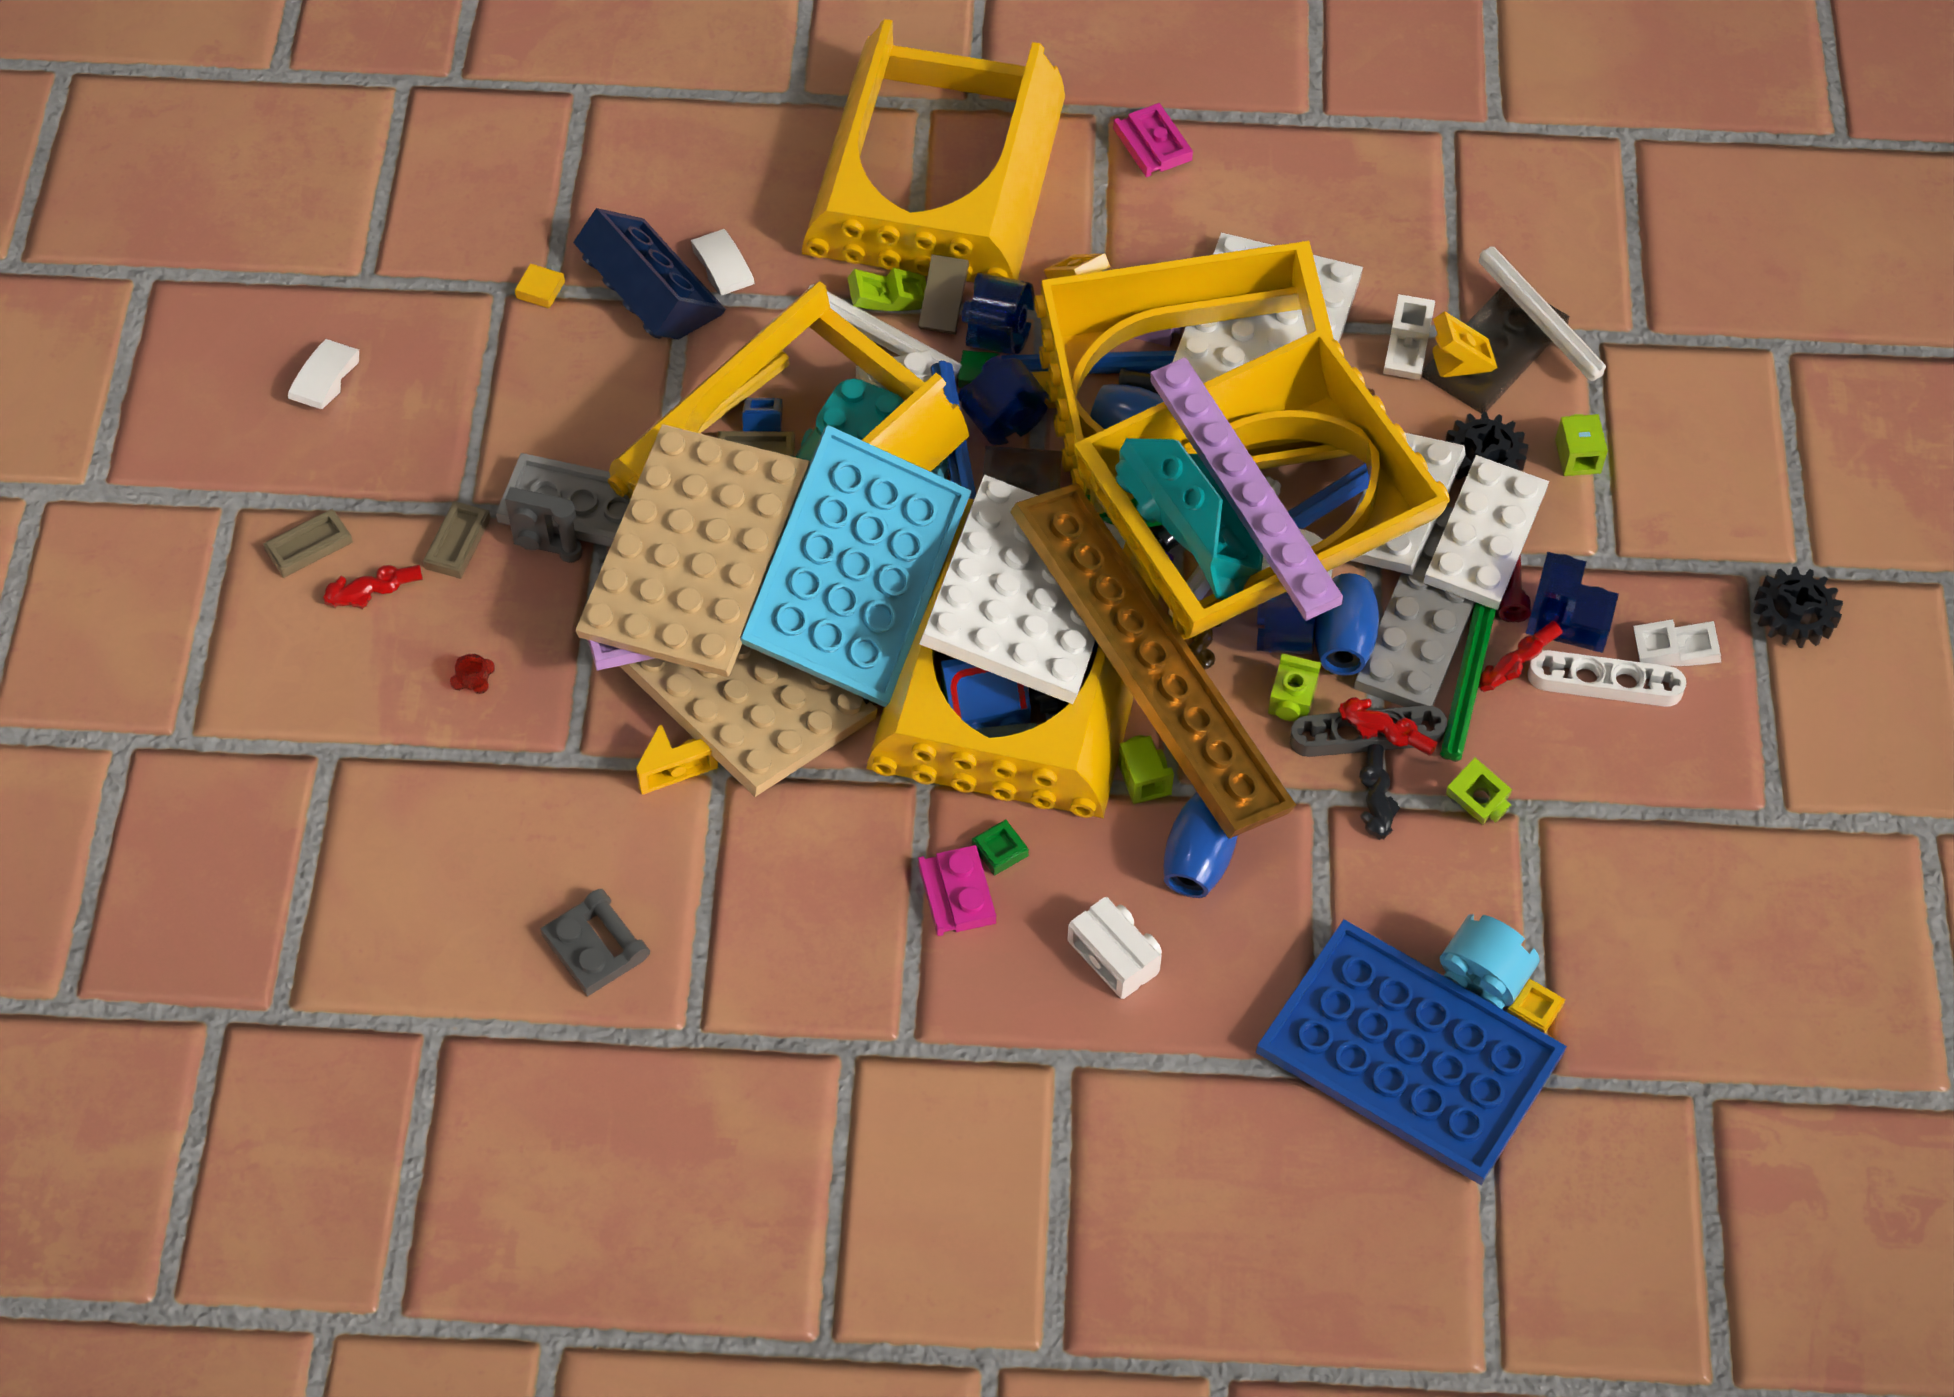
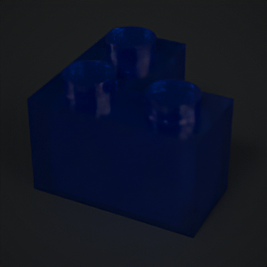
[1525,552,1619,653]

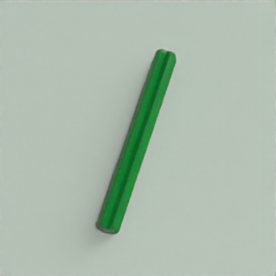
[1440,602,1496,762]

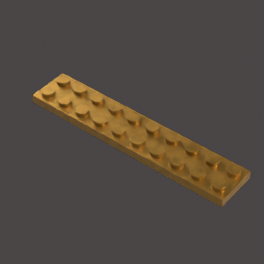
[1010,483,1296,839]

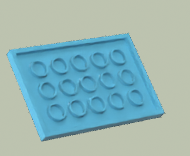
[740,425,971,707]

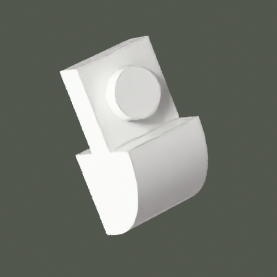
[1383,294,1435,380]

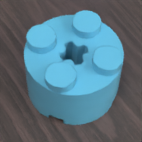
[1440,914,1540,1009]

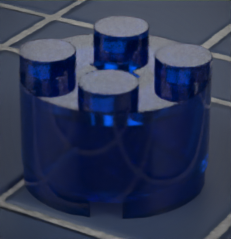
[962,273,1035,355]
[958,356,1049,445]
[1257,592,1315,655]

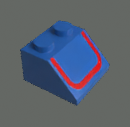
[941,659,1031,737]

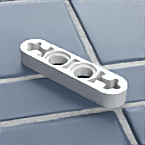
[1527,650,1687,707]

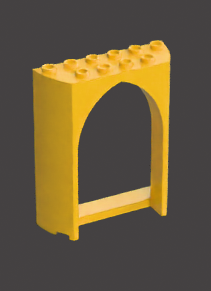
[801,19,1065,289]
[1034,241,1352,495]
[607,281,969,498]
[1074,328,1450,639]
[866,498,1160,819]

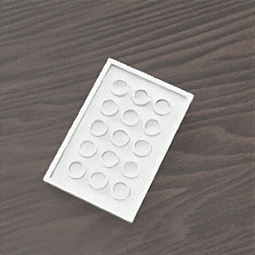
[1172,232,1363,383]
[919,474,1125,704]

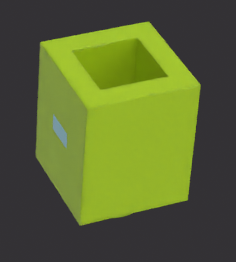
[1555,414,1608,476]

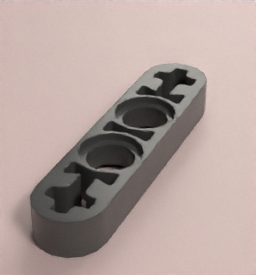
[1290,705,1447,757]

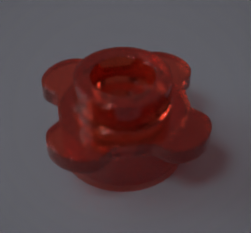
[450,654,495,694]

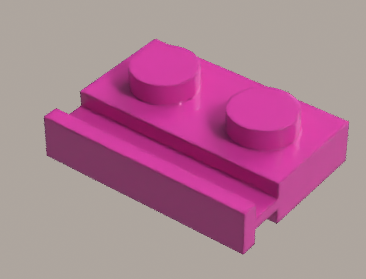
[1113,103,1193,178]
[918,845,996,936]

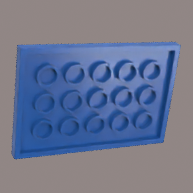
[1256,919,1567,1185]

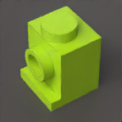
[1268,653,1321,721]
[1118,735,1174,804]
[1446,757,1512,825]

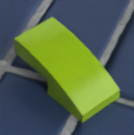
[847,268,926,311]

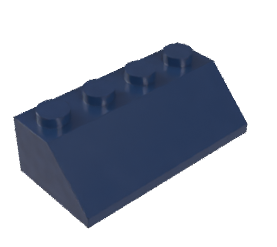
[573,208,726,340]

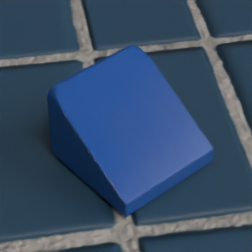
[742,398,783,431]

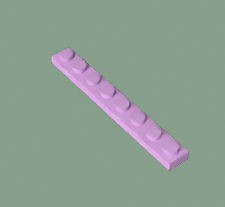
[1151,357,1343,621]

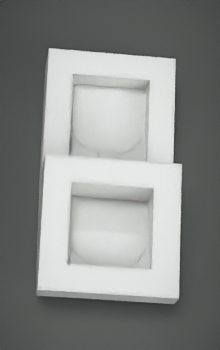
[691,229,755,296]
[288,339,359,409]
[1633,619,1721,666]

